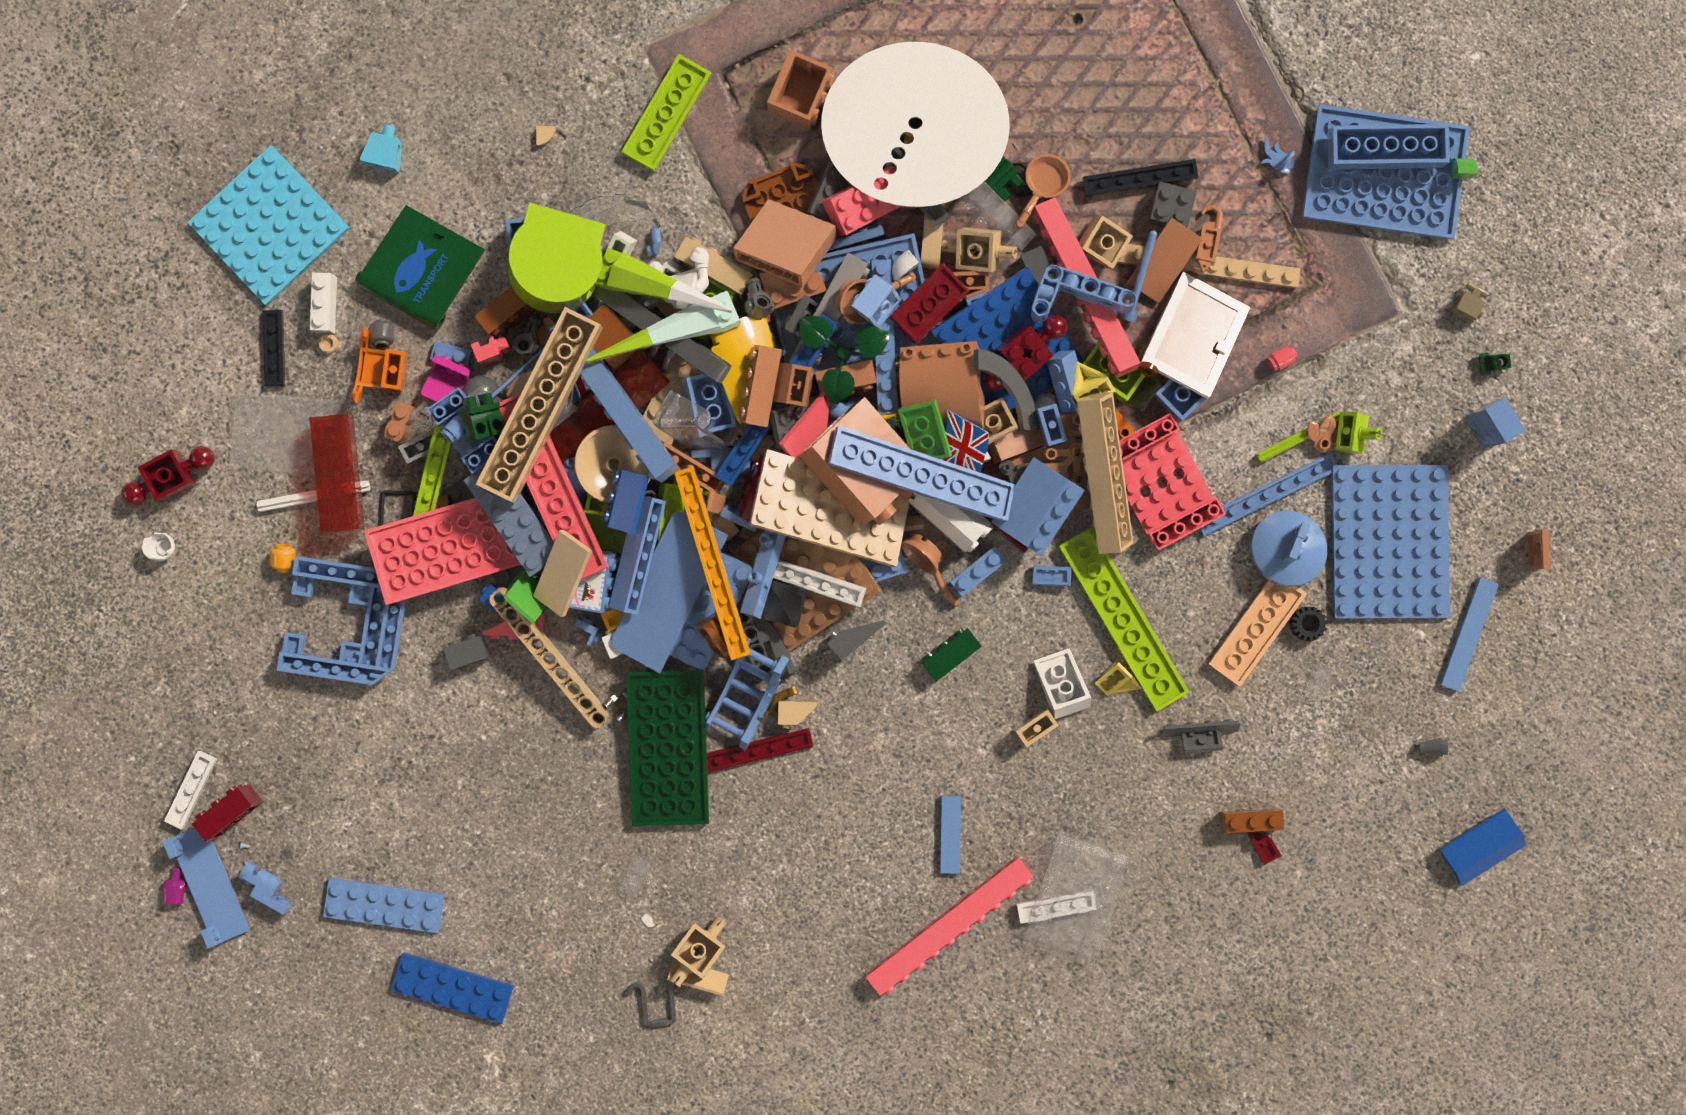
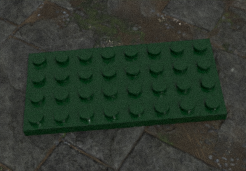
[626,670,710,826]

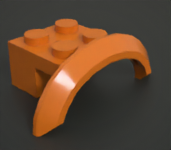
[351,327,408,403]

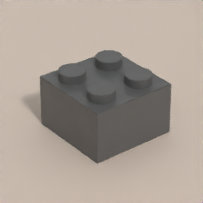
[1147,182,1197,228]

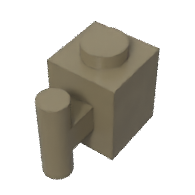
[1451,281,1489,322]

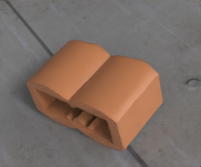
[385,401,417,443]

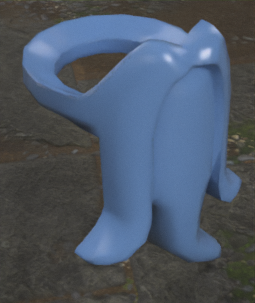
[1261,136,1295,174]

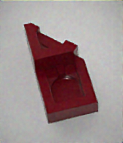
[1247,832,1282,865]

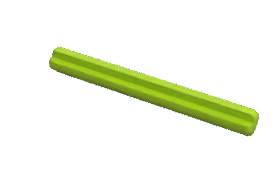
[1256,412,1340,463]

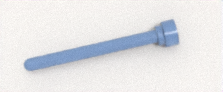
[1121,230,1157,322]

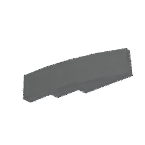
[753,617,797,674]

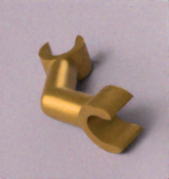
[765,686,798,721]

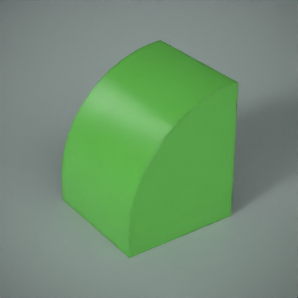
[1451,158,1478,179]

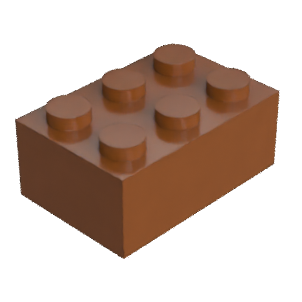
[474,286,537,339]

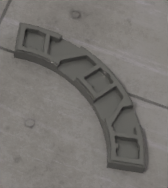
[974,349,1038,430]

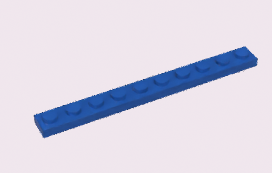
[715,314,839,487]

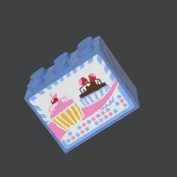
[569,550,621,613]

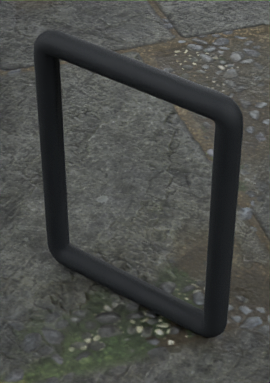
[379,490,416,526]

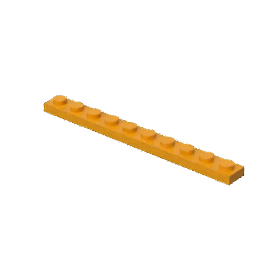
[675,467,751,661]

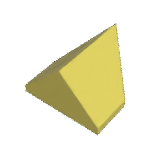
[1073,362,1116,401]
[1095,662,1142,696]

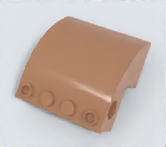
[899,341,985,429]

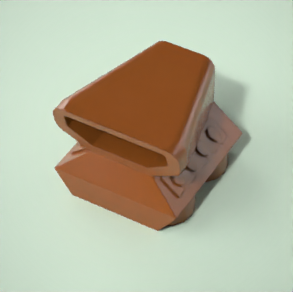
[696,612,750,658]

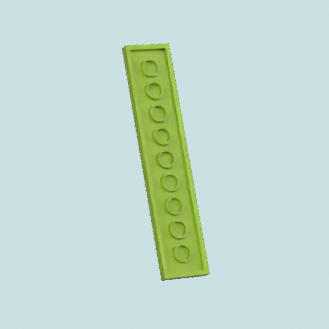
[1058,527,1190,712]

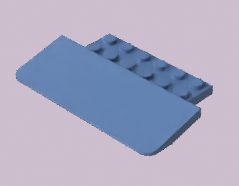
[612,511,754,673]

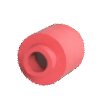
[1267,345,1298,371]

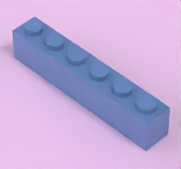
[609,496,666,615]

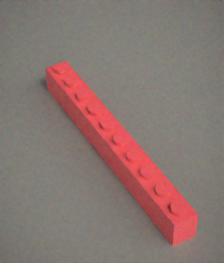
[1032,197,1141,378]
[866,856,1033,996]

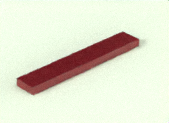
[707,728,814,772]

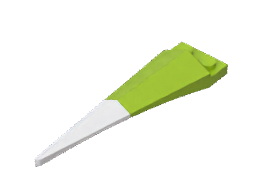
[594,248,732,313]

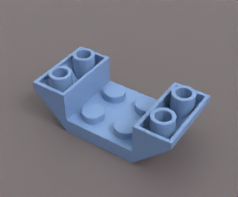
[426,387,498,474]

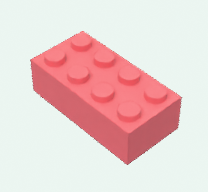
[822,167,901,236]

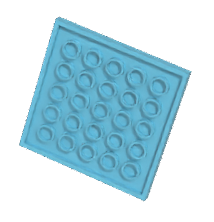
[188,145,350,306]

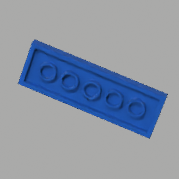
[391,952,514,1024]

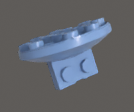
[1250,510,1327,587]

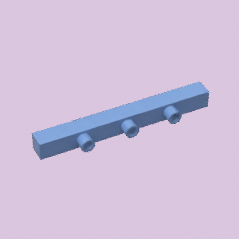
[740,530,786,619]

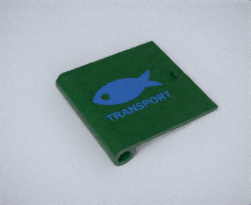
[355,205,485,331]

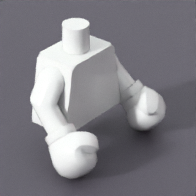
[649,247,709,309]

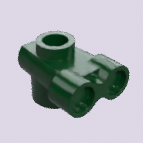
[1479,352,1511,376]

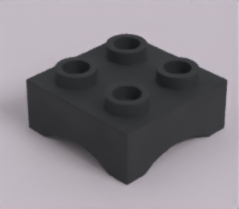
[761,580,808,628]

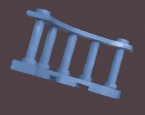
[705,638,789,750]

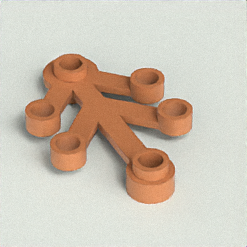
[1044,442,1085,485]

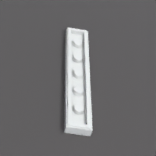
[752,552,866,607]

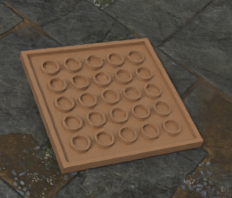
[728,530,882,652]

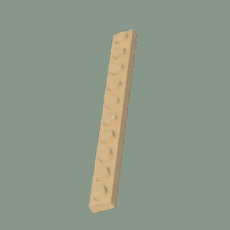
[1117,244,1301,288]

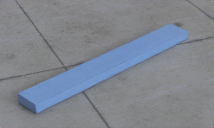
[1198,453,1337,537]

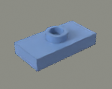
[1032,566,1071,586]

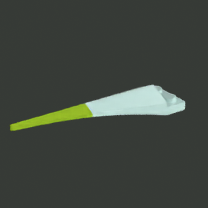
[585,291,741,364]

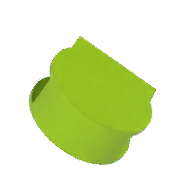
[508,202,606,313]

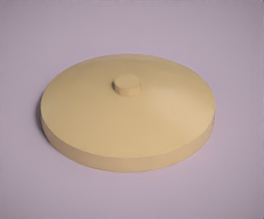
[574,425,651,504]

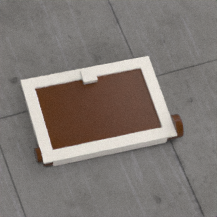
[1138,271,1250,399]

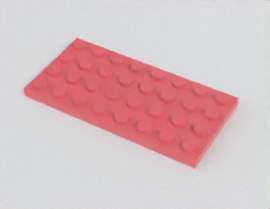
[364,498,521,605]

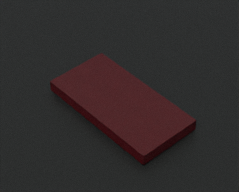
[889,263,970,345]

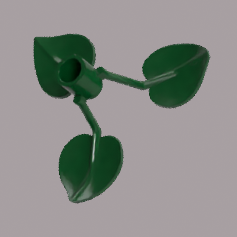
[799,316,890,404]

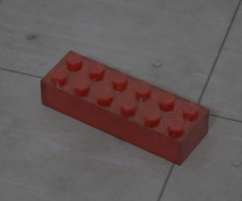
[309,413,365,534]

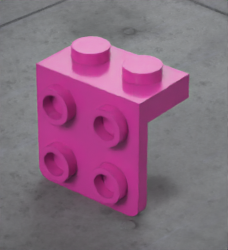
[421,354,472,402]

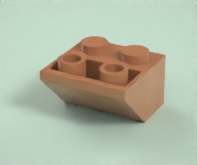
[772,363,814,408]

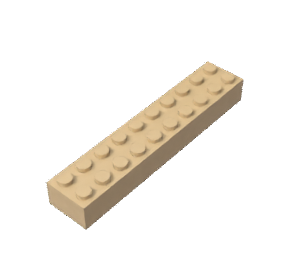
[476,307,603,503]

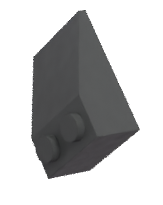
[827,620,886,661]

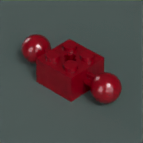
[983,315,1067,390]
[121,446,215,506]

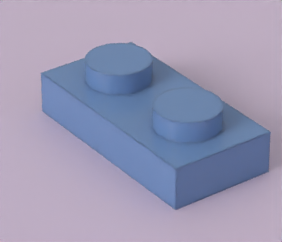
[430,341,473,367]

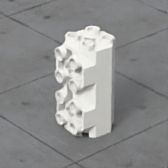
[908,493,991,553]

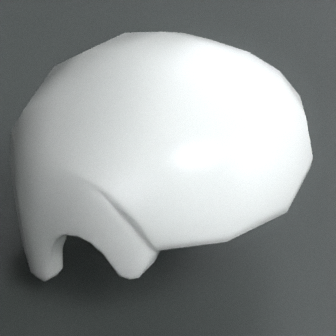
[142,533,175,561]

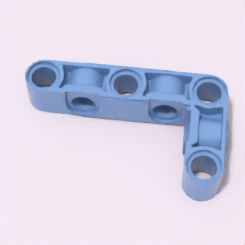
[1030,265,1137,323]

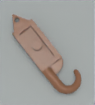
[1195,205,1223,274]

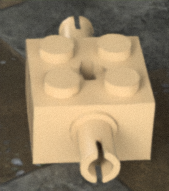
[941,227,1017,272]
[670,917,727,987]

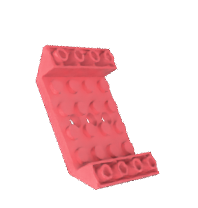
[1119,413,1226,551]

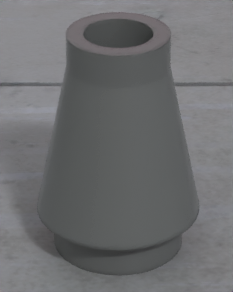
[1418,738,1448,757]

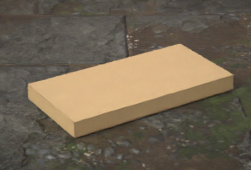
[533,530,592,617]

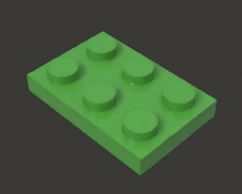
[898,399,952,459]

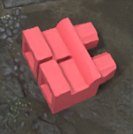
[471,336,512,368]

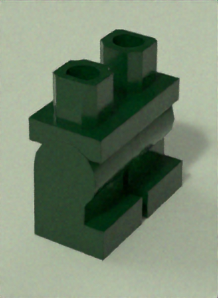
[979,156,1023,203]
[459,392,505,442]

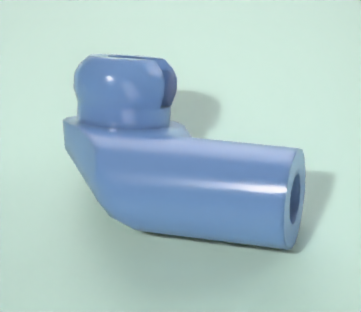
[646,227,661,256]

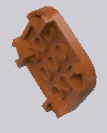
[742,162,818,223]

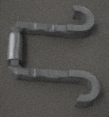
[628,982,687,1027]

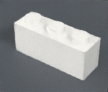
[310,272,337,334]

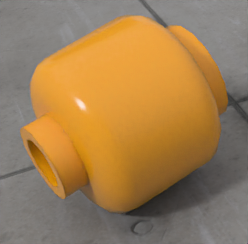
[270,544,296,573]

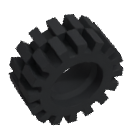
[1289,606,1328,641]

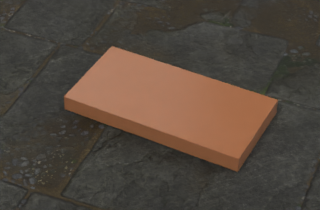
[1127,217,1203,303]

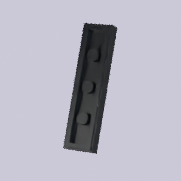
[262,310,286,387]

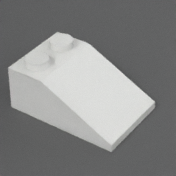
[1034,648,1091,719]

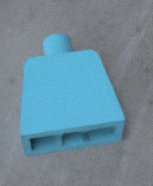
[360,124,402,173]

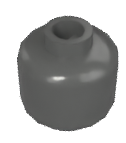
[369,319,394,349]

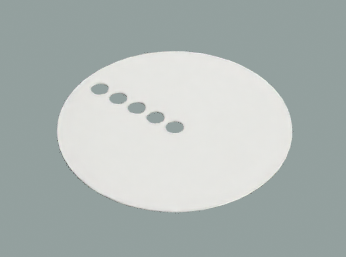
[821,42,1009,207]

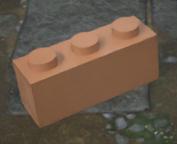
[988,423,1045,464]

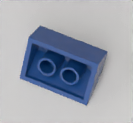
[603,469,649,534]

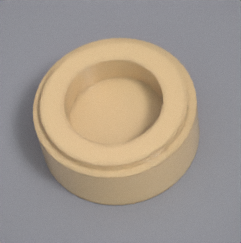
[318,334,339,354]

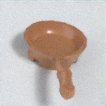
[1015,154,1071,229]
[835,273,916,325]
[900,534,960,607]

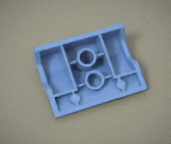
[991,457,1085,556]

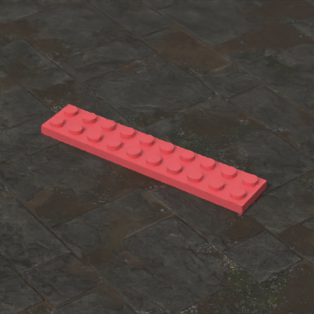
[499,392,609,580]

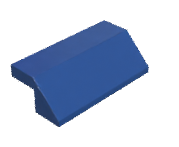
[1440,808,1526,886]

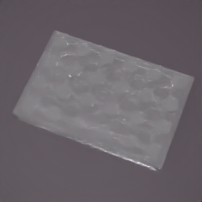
[229,391,353,478]

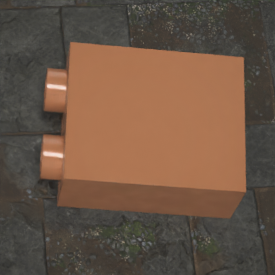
[799,397,914,525]

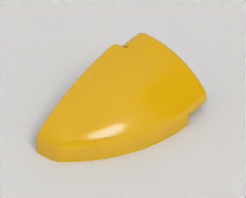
[710,317,775,425]

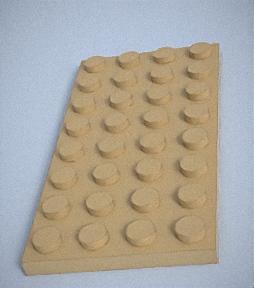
[749,449,911,567]

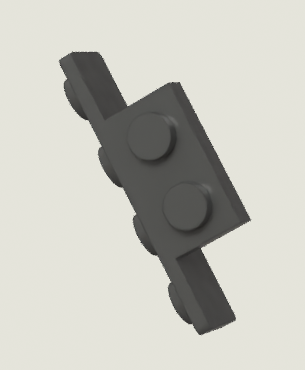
[1161,719,1241,753]

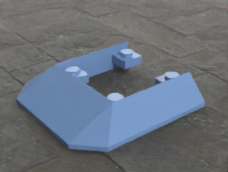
[277,556,406,685]

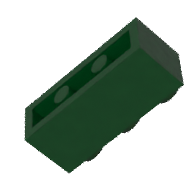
[922,628,982,682]

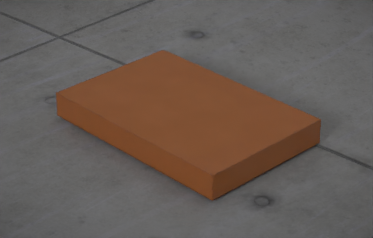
[589,303,637,371]

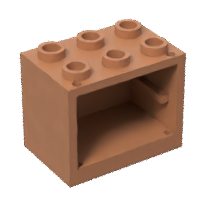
[767,50,834,130]

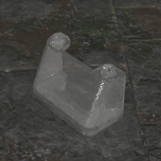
[653,390,742,450]

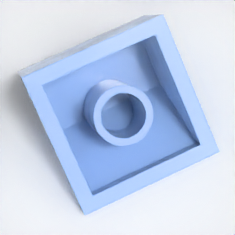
[851,274,902,328]

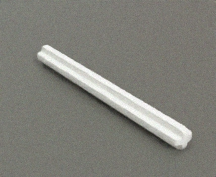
[256,481,371,512]

